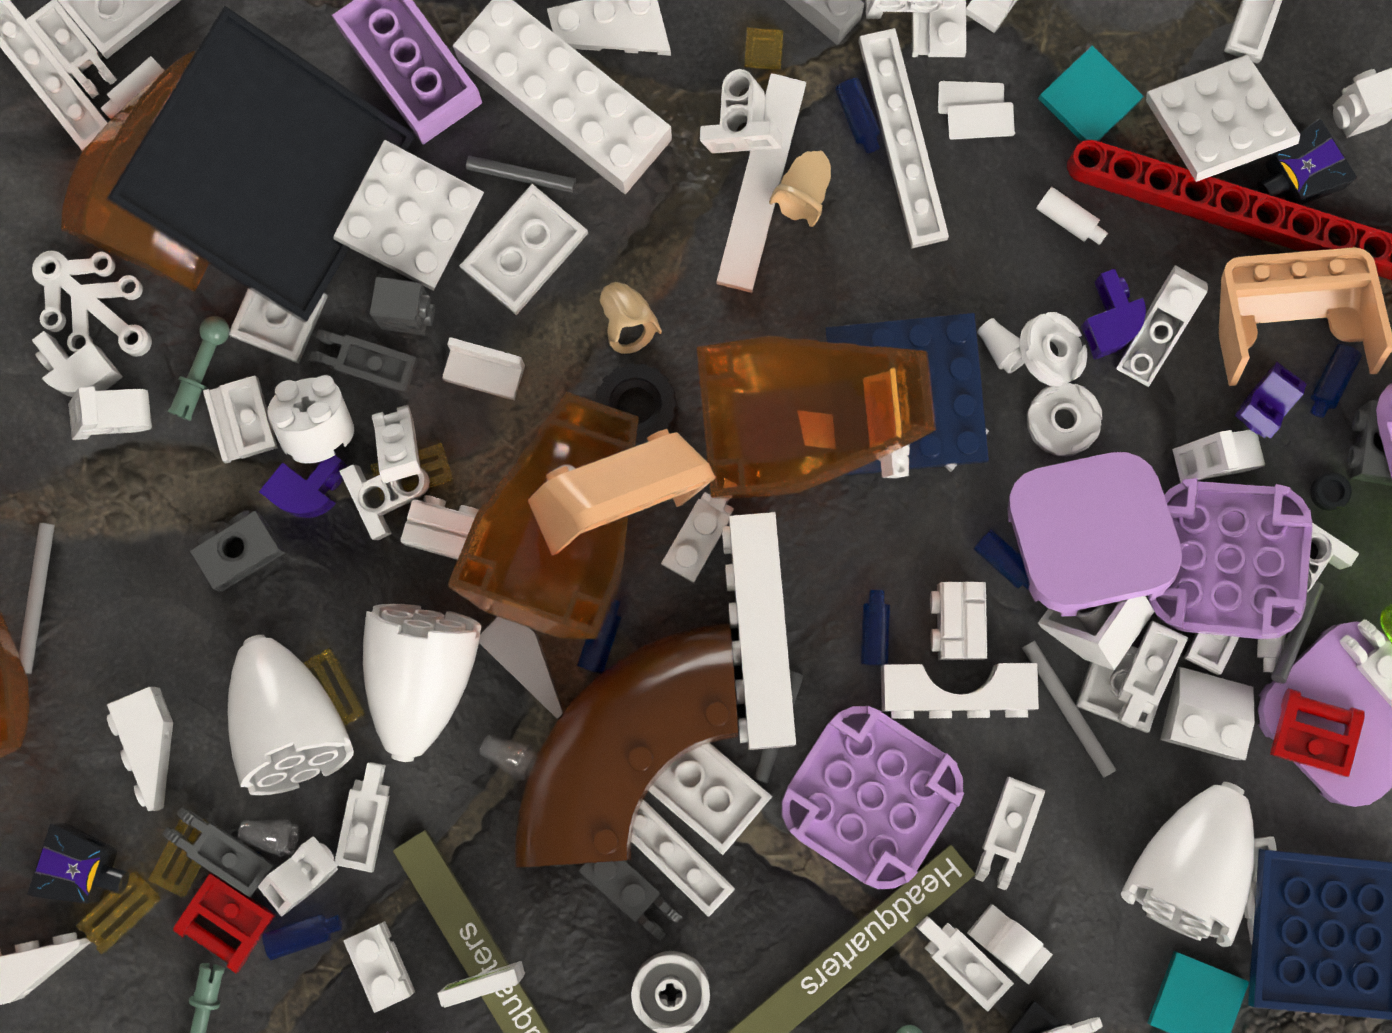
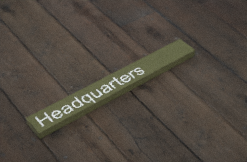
[393,830,551,1033]
[726,844,976,1033]

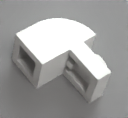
[32,331,123,397]
[258,836,338,917]

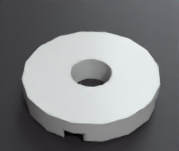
[1019,312,1088,386]
[1027,383,1102,456]

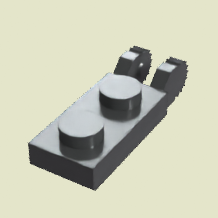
[308,330,418,394]
[162,807,273,897]
[579,861,681,940]

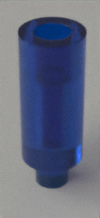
[835,78,881,153]
[1310,344,1362,418]
[973,529,1030,590]
[861,590,890,666]
[577,597,622,674]
[262,914,342,960]

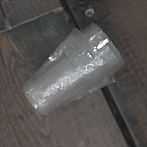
[479,734,538,781]
[238,819,299,857]

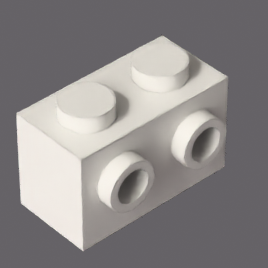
[1333,68,1392,138]

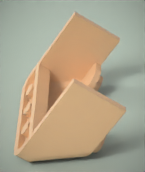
[1219,248,1392,386]
[528,429,716,556]

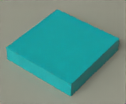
[1038,46,1144,142]
[1147,951,1249,1033]

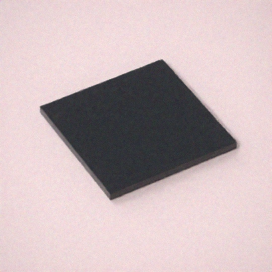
[105,6,416,322]

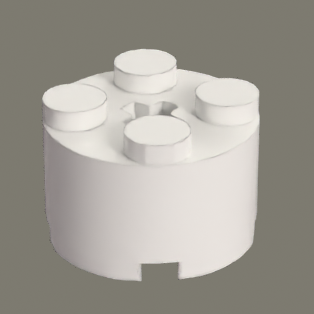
[267,375,354,463]
[631,951,710,1033]

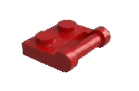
[1270,688,1365,777]
[173,873,276,974]

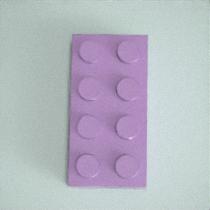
[332,0,482,145]

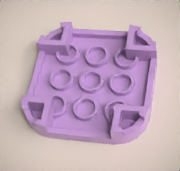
[1007,452,1182,616]
[1148,478,1312,639]
[1258,621,1392,807]
[781,706,964,889]

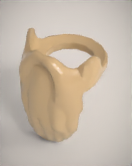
[769,150,831,227]
[600,282,662,354]

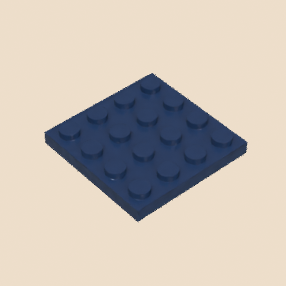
[826,313,989,476]
[1248,849,1392,1020]

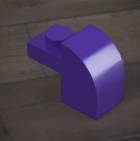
[1081,269,1146,360]
[1235,361,1307,439]
[259,455,348,518]

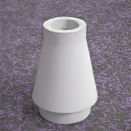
[977,318,1024,374]

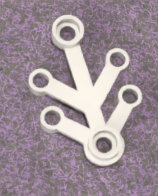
[32,251,152,357]

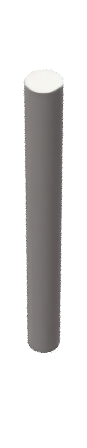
[16,523,55,674]
[1022,640,1116,778]

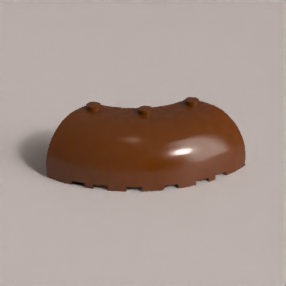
[515,623,738,868]

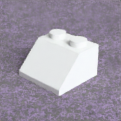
[1038,596,1155,670]
[1160,667,1255,760]

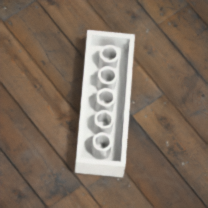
[453,0,672,195]
[722,512,796,750]

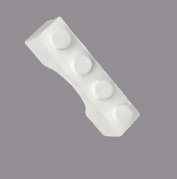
[881,663,1039,719]

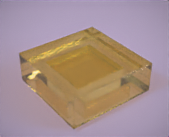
[744,28,783,70]

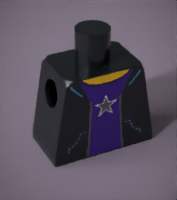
[1258,118,1357,205]
[27,823,129,903]

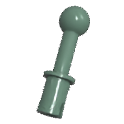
[168,316,230,421]
[189,963,225,1033]

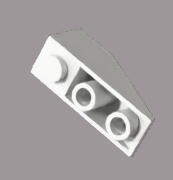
[1116,265,1208,387]
[107,687,173,811]
[0,932,91,1005]

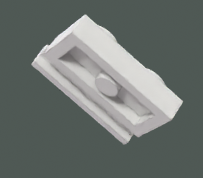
[912,0,966,57]
[203,375,278,463]

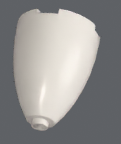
[363,604,481,762]
[228,635,354,795]
[1121,782,1254,947]

